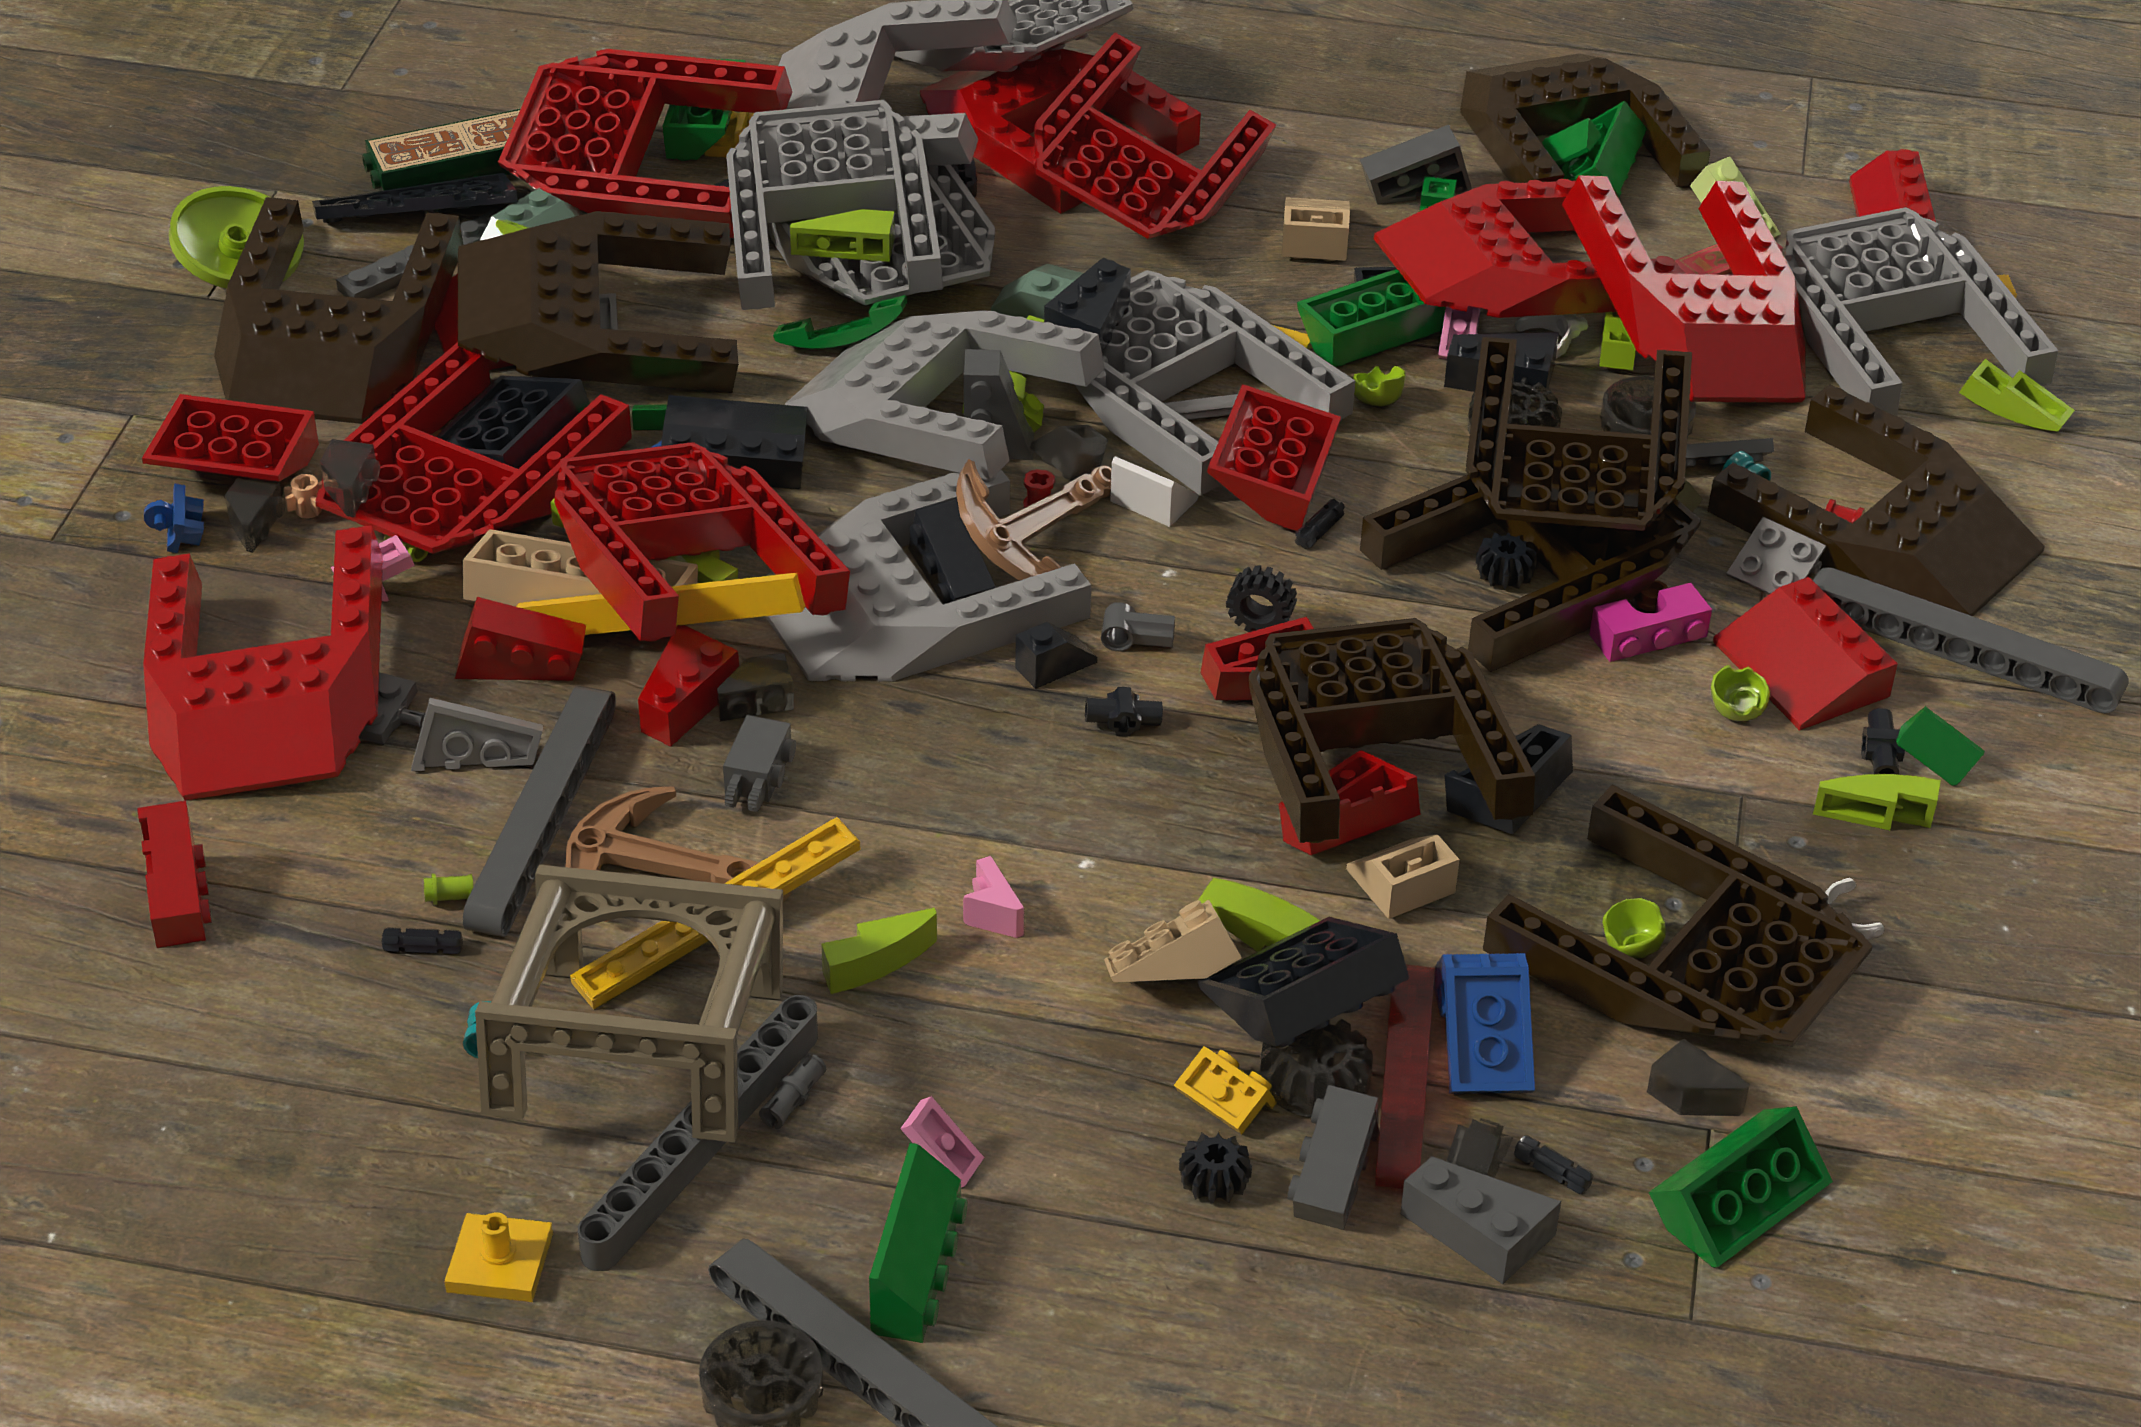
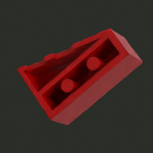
[455,597,586,681]
[1200,617,1314,700]
[638,625,740,747]
[1279,750,1421,855]
[137,801,212,948]

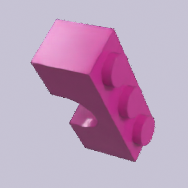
[1589,583,1712,662]

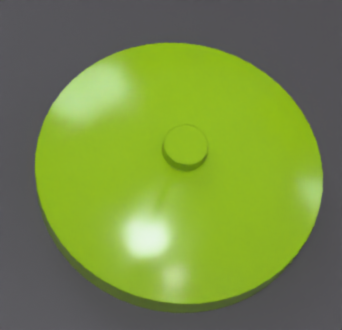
[169,186,304,289]

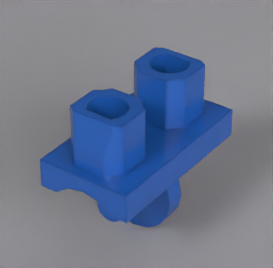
[144,484,204,553]

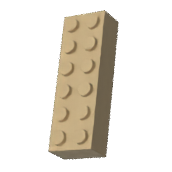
[463,529,698,627]

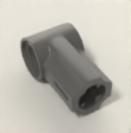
[1100,603,1175,651]

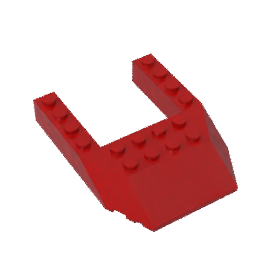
[1034,32,1276,239]
[920,48,1201,214]
[498,49,793,238]
[1562,175,1806,403]
[1373,179,1686,318]
[315,342,632,554]
[554,442,850,641]
[143,525,383,801]

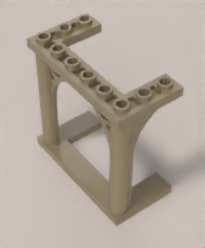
[475,865,783,1143]

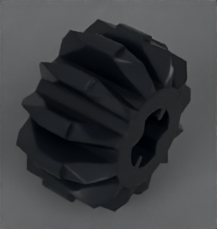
[1476,532,1538,590]
[1179,1131,1252,1205]

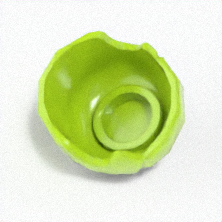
[1353,366,1406,406]
[1711,665,1770,721]
[1602,898,1666,959]

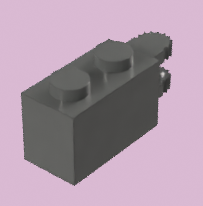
[723,715,796,812]

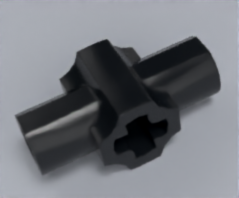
[1085,687,1163,737]
[1861,708,1905,775]

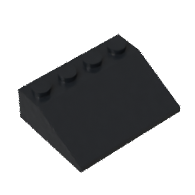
[436,375,590,469]
[661,395,807,489]
[1198,917,1410,1048]

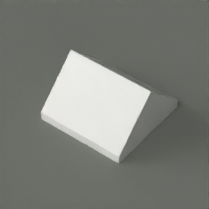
[1111,456,1199,527]

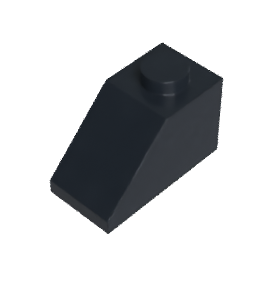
[1015,622,1098,689]

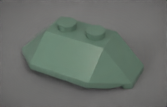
[480,188,587,241]
[991,264,1083,320]

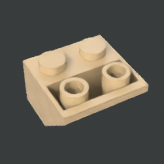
[1346,835,1460,919]

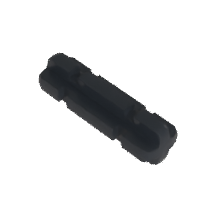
[1295,499,1345,549]
[382,927,463,954]
[1514,1135,1593,1194]

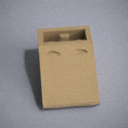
[1282,197,1350,261]
[1104,900,1242,982]

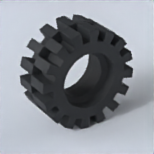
[1226,565,1297,632]

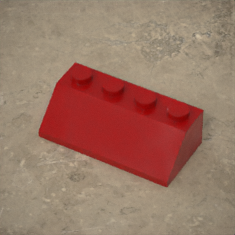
[1849,149,1936,222]

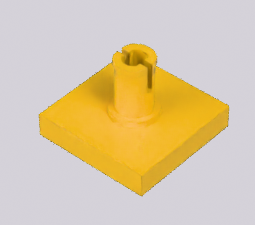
[444,1212,553,1302]

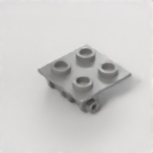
[1727,517,1826,594]

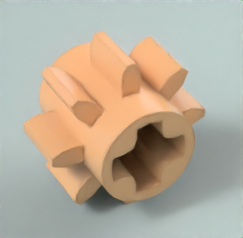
[283,474,322,518]

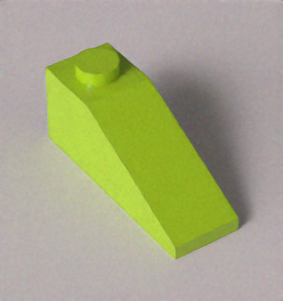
[790,209,895,262]

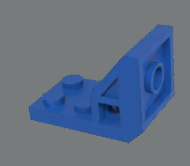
[1432,953,1535,1094]

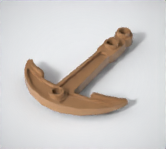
[956,459,1112,580]
[565,787,793,922]

